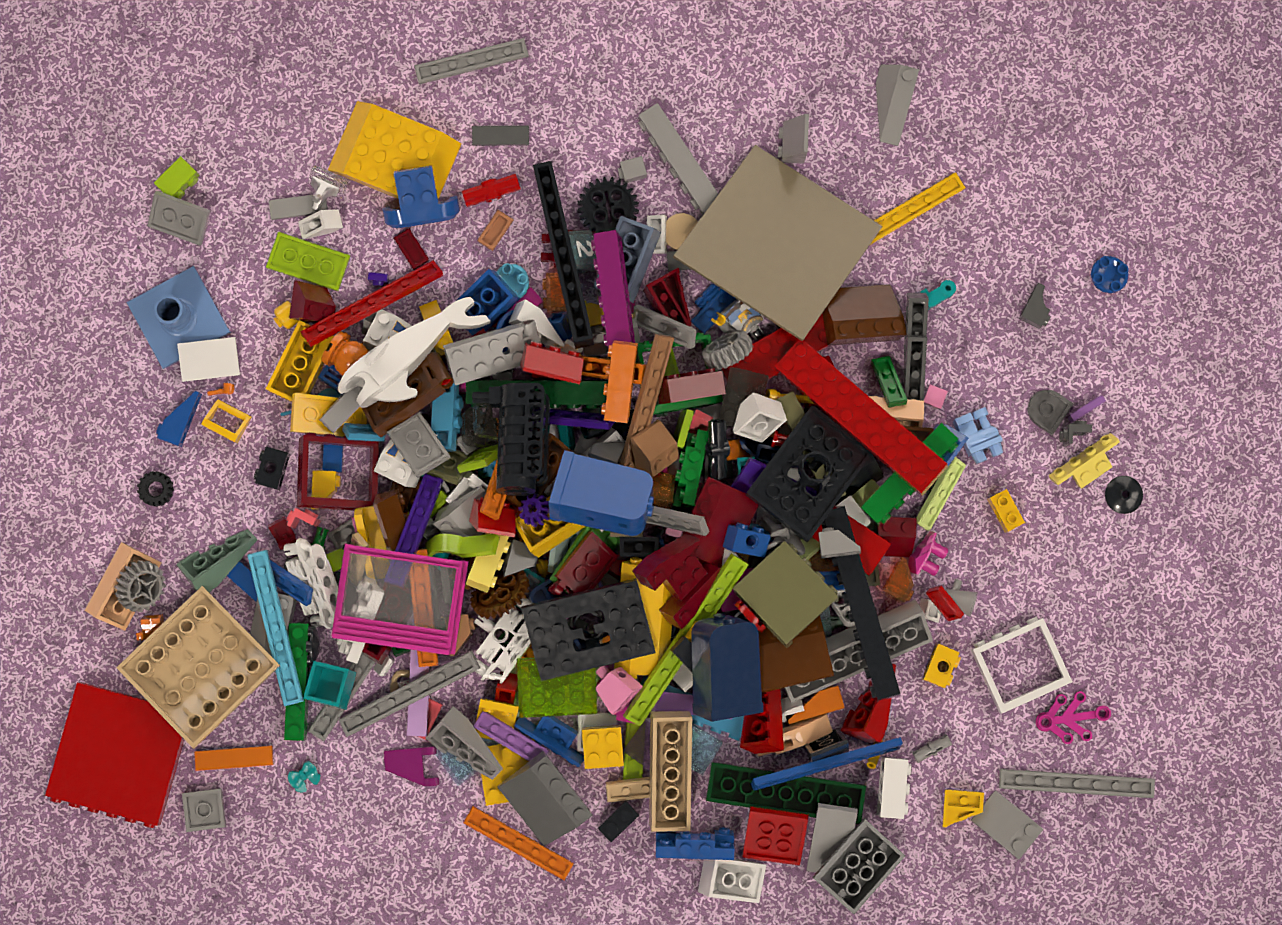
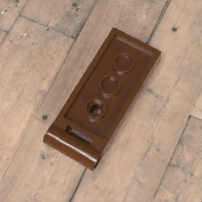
[362,352,454,438]

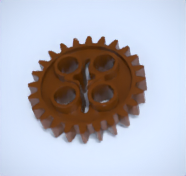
[470,570,530,619]

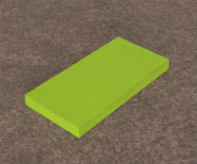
[266,232,350,291]

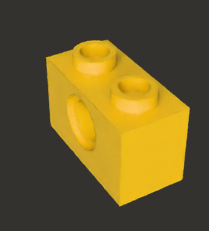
[987,489,1025,533]
[922,644,961,688]

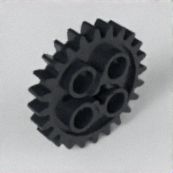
[577,177,639,233]

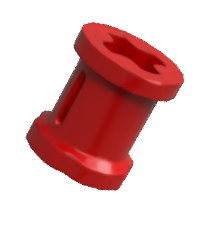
[771,430,789,447]

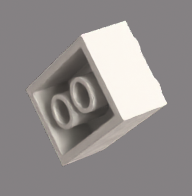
[877,757,911,819]

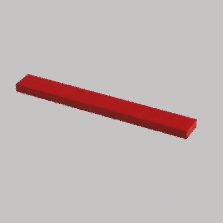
[300,260,444,347]

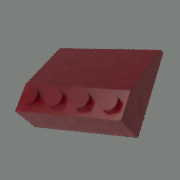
[680,476,758,568]

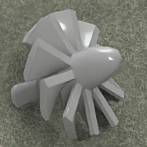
[758,515,805,558]

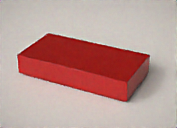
[926,585,964,621]

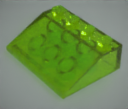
[517,658,597,718]

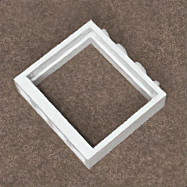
[971,616,1072,714]

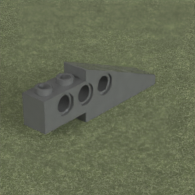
[903,293,929,401]

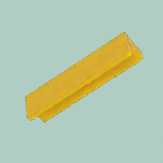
[354,506,390,582]

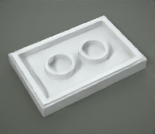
[177,337,240,382]

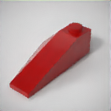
[840,664,896,743]

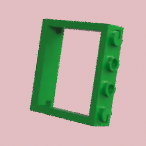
[636,333,723,415]

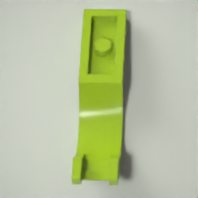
[425,534,500,558]

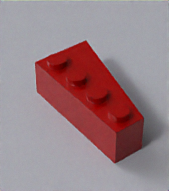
[740,689,784,754]

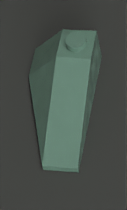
[176,529,257,593]

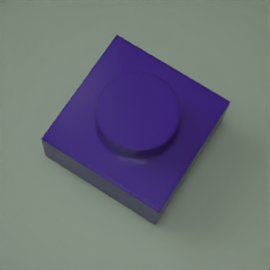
[368,272,389,287]

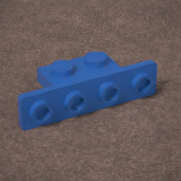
[514,711,584,767]

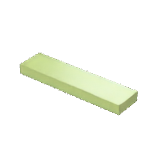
[916,457,966,532]

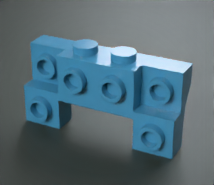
[431,383,464,452]

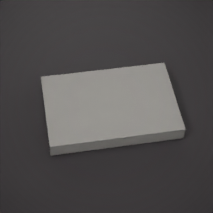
[147,191,210,246]
[387,412,450,478]

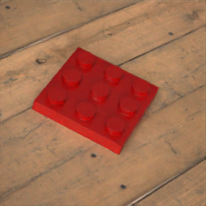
[742,807,808,866]

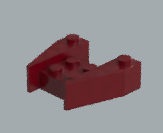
[632,533,721,630]

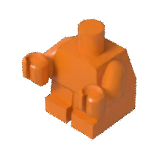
[136,614,164,641]

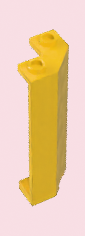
[614,557,672,679]

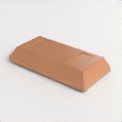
[477,210,514,251]

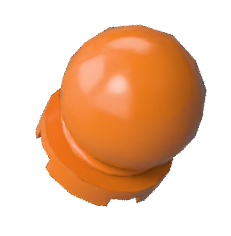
[321,331,369,376]

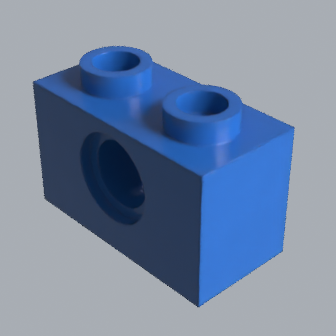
[723,523,770,558]

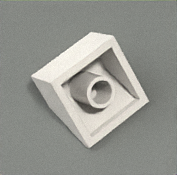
[733,392,787,443]

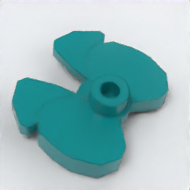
[287,761,321,793]

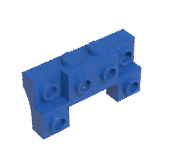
[656,827,735,860]

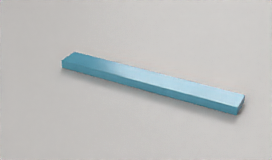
[247,550,304,706]

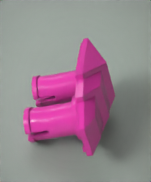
[907,531,948,576]

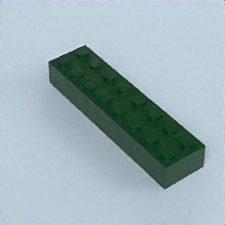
[466,379,608,408]
[705,761,866,825]

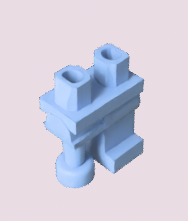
[953,407,1003,464]

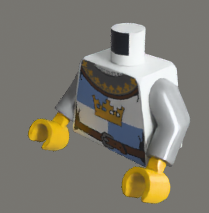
[711,299,764,340]

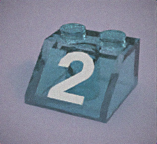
[569,230,597,275]

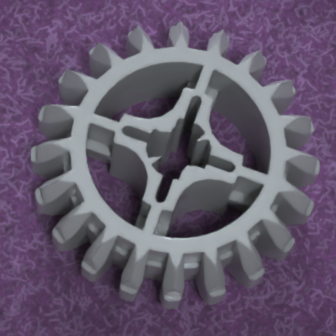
[702,330,753,370]
[114,560,166,612]

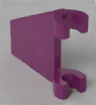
[384,746,440,787]

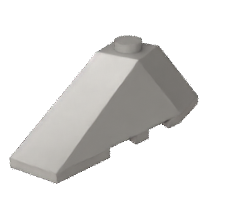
[425,706,503,780]

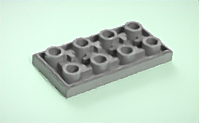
[806,803,857,872]

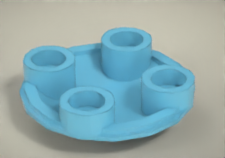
[497,263,529,298]

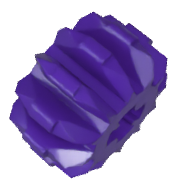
[518,493,550,527]

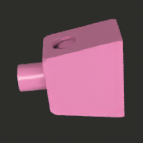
[596,666,643,715]

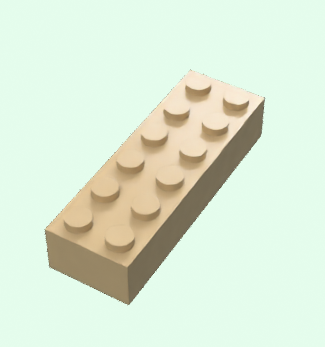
[649,711,692,832]

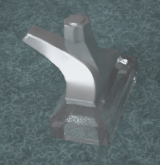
[308,165,349,211]

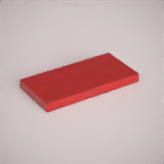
[812,506,891,577]

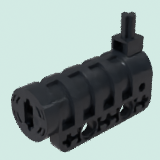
[472,383,550,496]

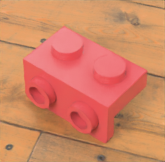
[286,508,321,529]

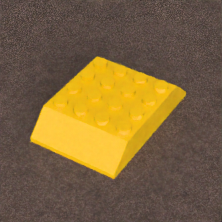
[328,101,462,199]

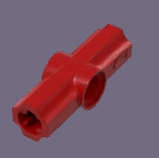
[462,174,521,207]

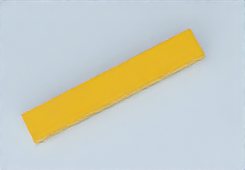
[869,172,965,246]

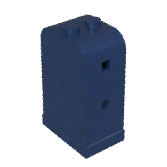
[691,614,763,722]

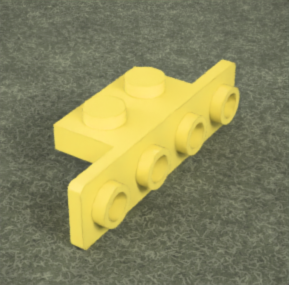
[1049,433,1120,489]

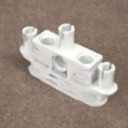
[283,538,345,629]
[474,598,531,684]

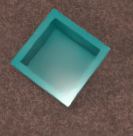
[303,661,357,710]

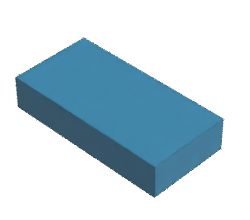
[342,423,386,442]

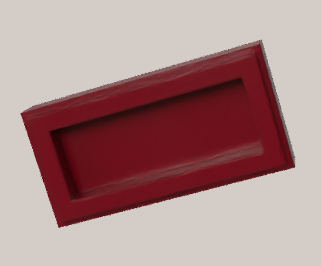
[393,228,429,270]

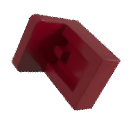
[268,516,297,550]

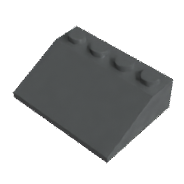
[497,751,593,846]
[812,818,905,914]

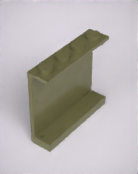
[733,541,839,648]

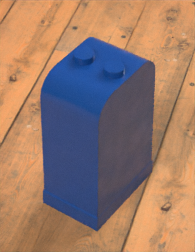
[549,450,654,536]

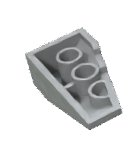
[876,65,919,146]

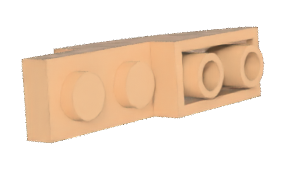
[757,713,833,757]

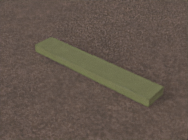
[776,392,846,497]

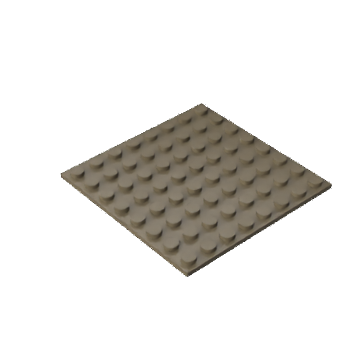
[673,145,882,341]

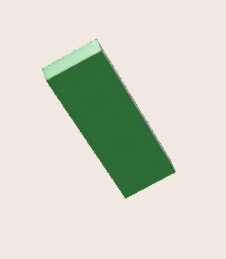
[871,356,908,408]

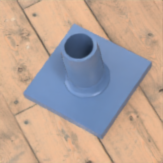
[126,266,231,369]

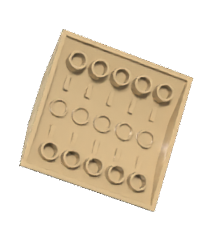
[116,586,280,749]

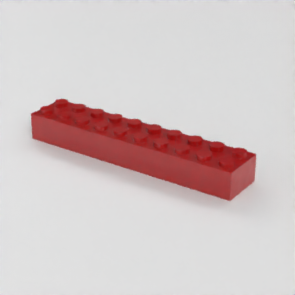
[774,339,948,496]

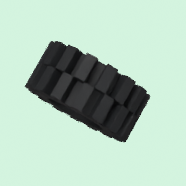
[137,471,174,507]

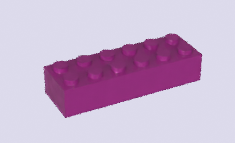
[591,230,635,349]

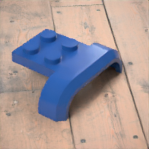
[382,165,460,228]

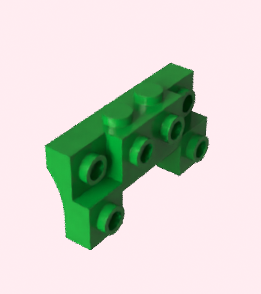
[669,429,708,512]

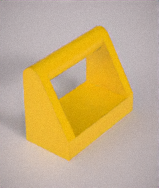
[201,399,252,444]

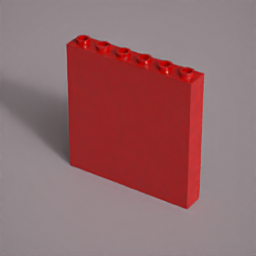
[45,682,184,828]

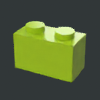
[154,156,200,199]

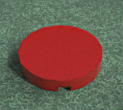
[734,600,766,633]

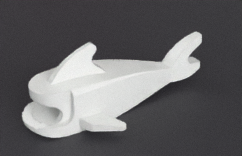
[338,297,490,408]

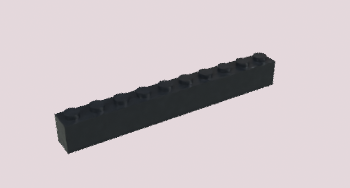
[533,161,594,349]
[821,506,901,702]

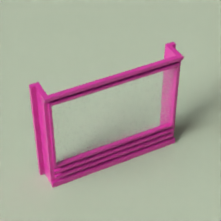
[331,543,469,655]

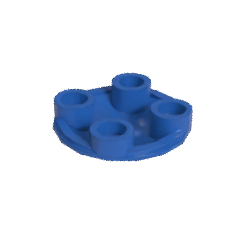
[1091,256,1129,293]

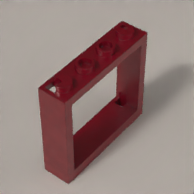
[297,432,379,511]

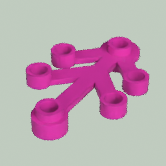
[1035,691,1111,744]

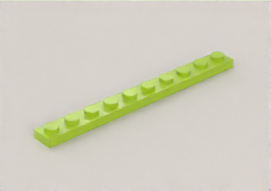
[623,553,749,726]

